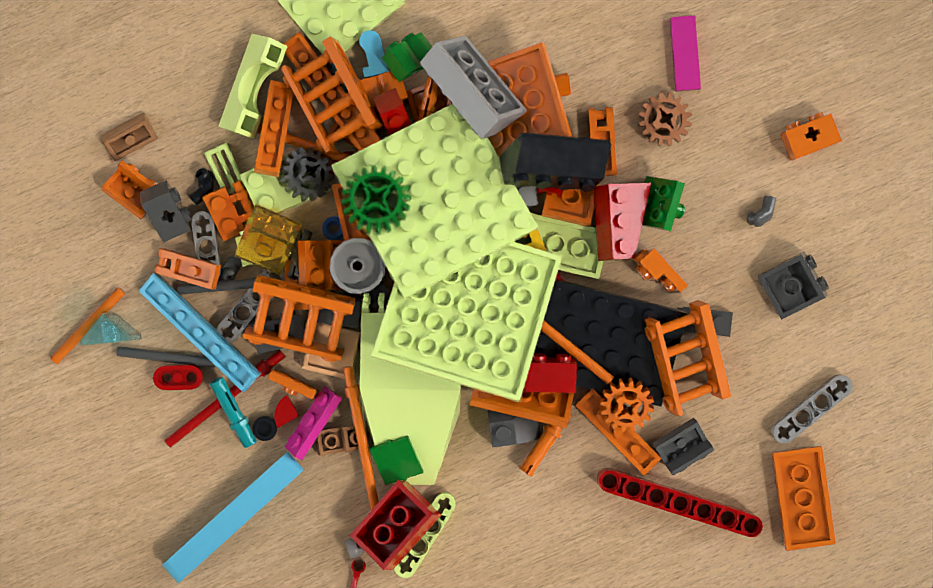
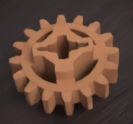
[638,92,692,146]

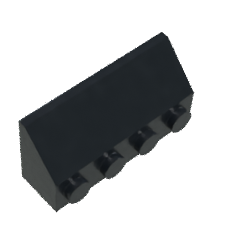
[499,133,611,192]

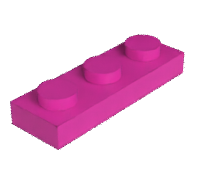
[285,385,342,461]

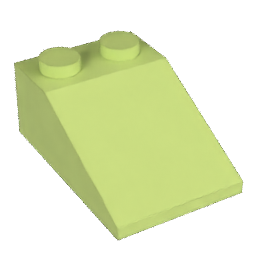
[240,150,331,221]

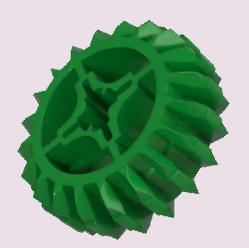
[341,165,411,235]

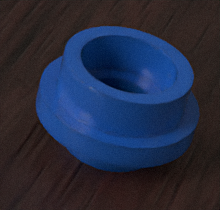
[322,216,343,240]

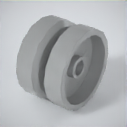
[330,238,385,294]

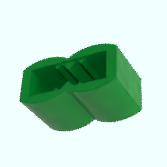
[382,32,432,82]

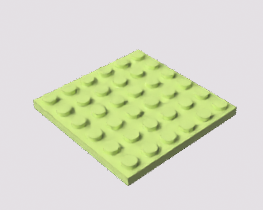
[332,104,538,299]
[372,242,562,402]

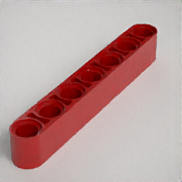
[597,468,763,537]

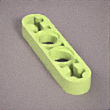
[394,492,455,578]

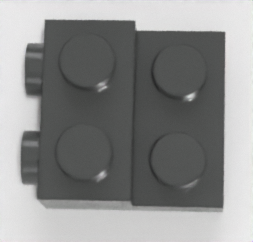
[758,251,829,320]

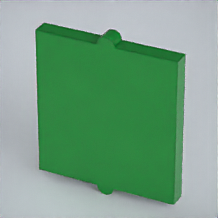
[370,435,424,485]

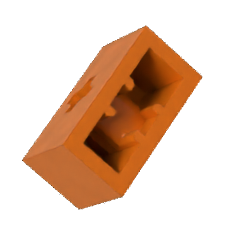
[780,112,842,161]

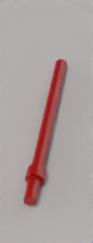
[165,349,286,448]

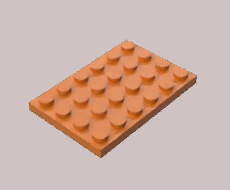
[406,42,572,157]

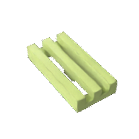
[204,143,246,194]

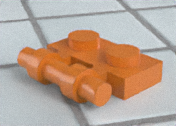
[202,180,262,241]

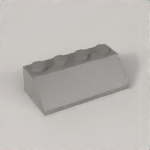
[420,35,527,139]

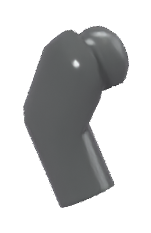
[747,196,776,227]
[221,255,243,281]

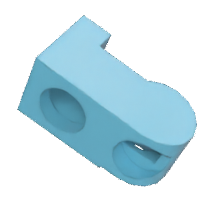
[359,30,389,78]

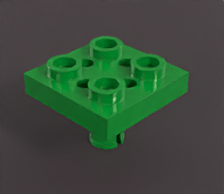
[642,176,685,232]

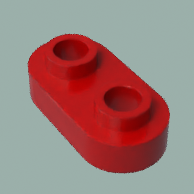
[153,365,204,390]

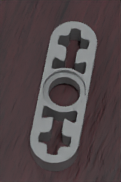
[191,211,222,280]

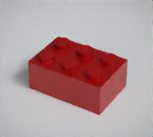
[349,480,441,570]

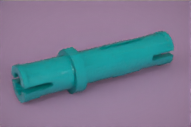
[209,377,257,448]

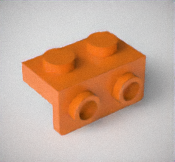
[102,161,157,220]

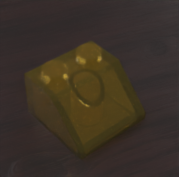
[234,204,302,276]

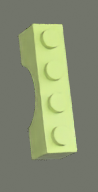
[218,34,287,139]

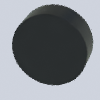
[252,416,278,441]

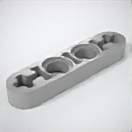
[216,264,285,343]
[771,375,853,444]

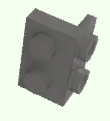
[652,418,714,475]

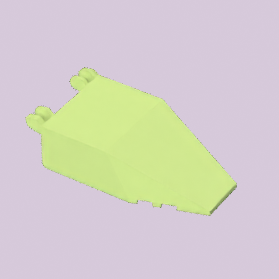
[360,292,461,485]

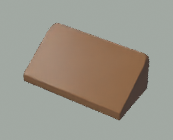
[102,113,158,161]

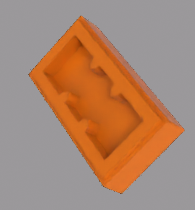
[268,369,318,400]

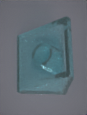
[80,312,142,345]

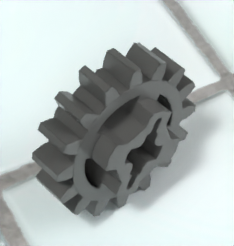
[280,147,334,202]

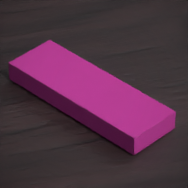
[670,15,701,92]

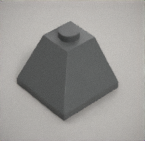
[488,410,540,448]

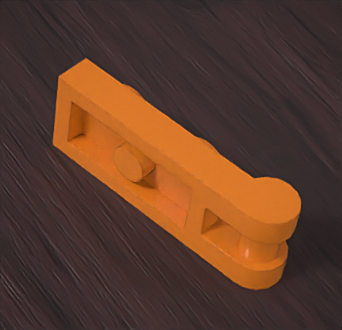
[588,107,617,176]
[154,248,221,290]

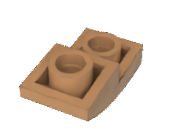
[316,423,370,456]

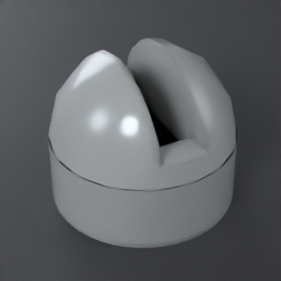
[345,538,364,559]

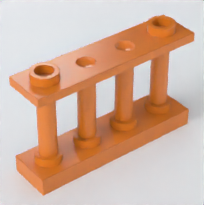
[281,36,384,156]
[243,275,356,362]
[645,300,732,416]

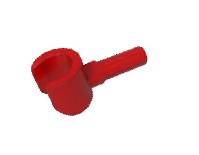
[350,559,366,588]

